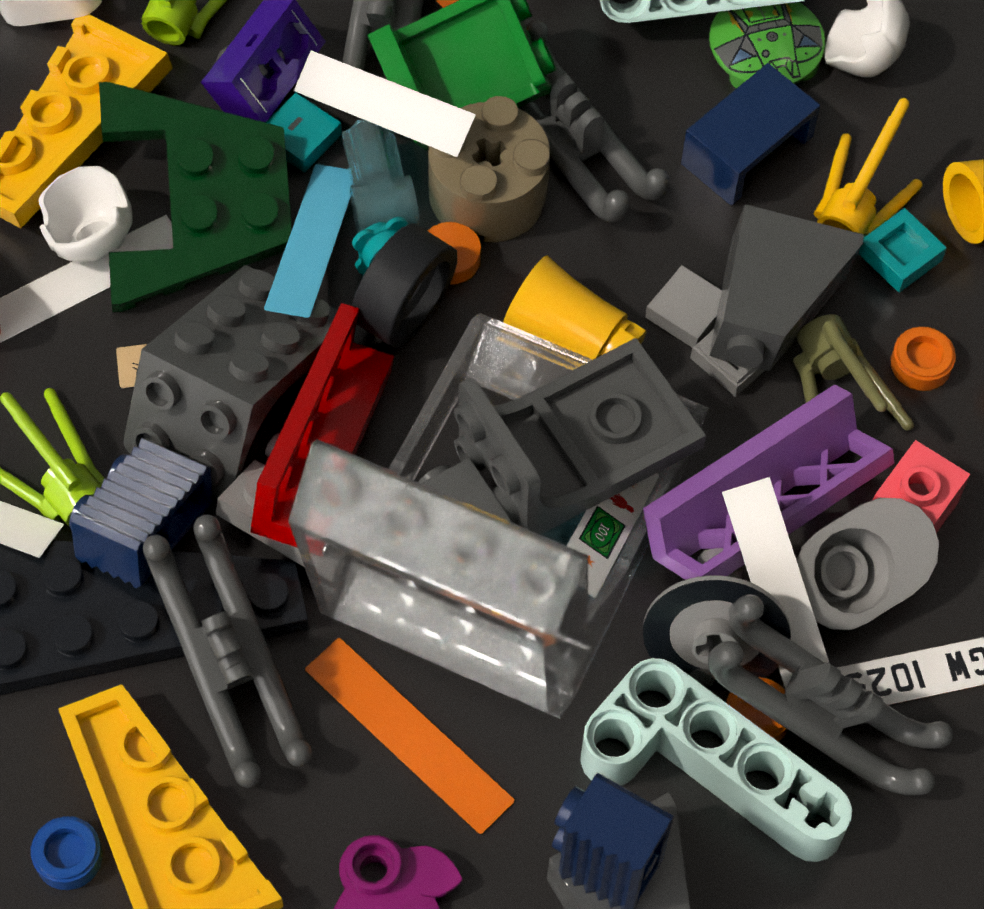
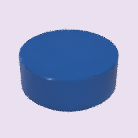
[31,816,103,890]

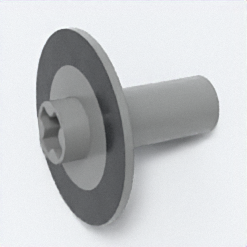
[643,548,791,690]

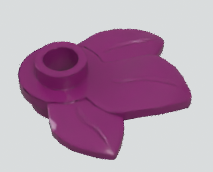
[334,835,462,909]

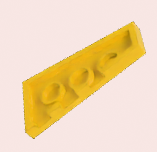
[0,14,173,229]
[58,684,284,909]

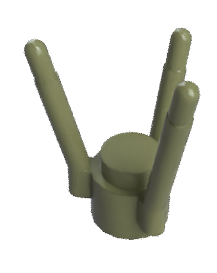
[793,314,914,431]

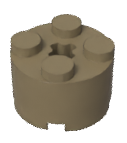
[428,96,550,242]

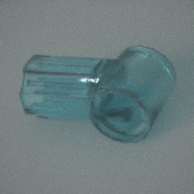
[342,119,419,234]

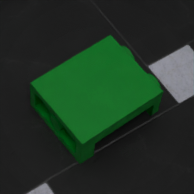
[367,0,557,151]

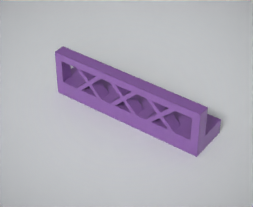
[643,384,894,580]

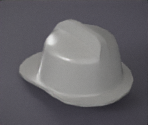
[797,498,939,630]

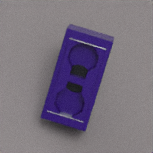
[201,0,326,123]

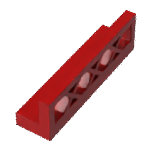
[250,303,394,553]

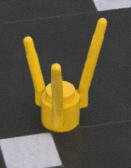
[814,98,922,237]

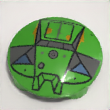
[709,2,825,88]

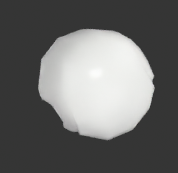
[824,0,910,78]
[39,166,133,262]

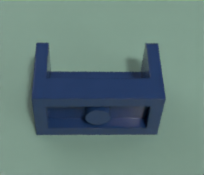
[681,63,820,205]

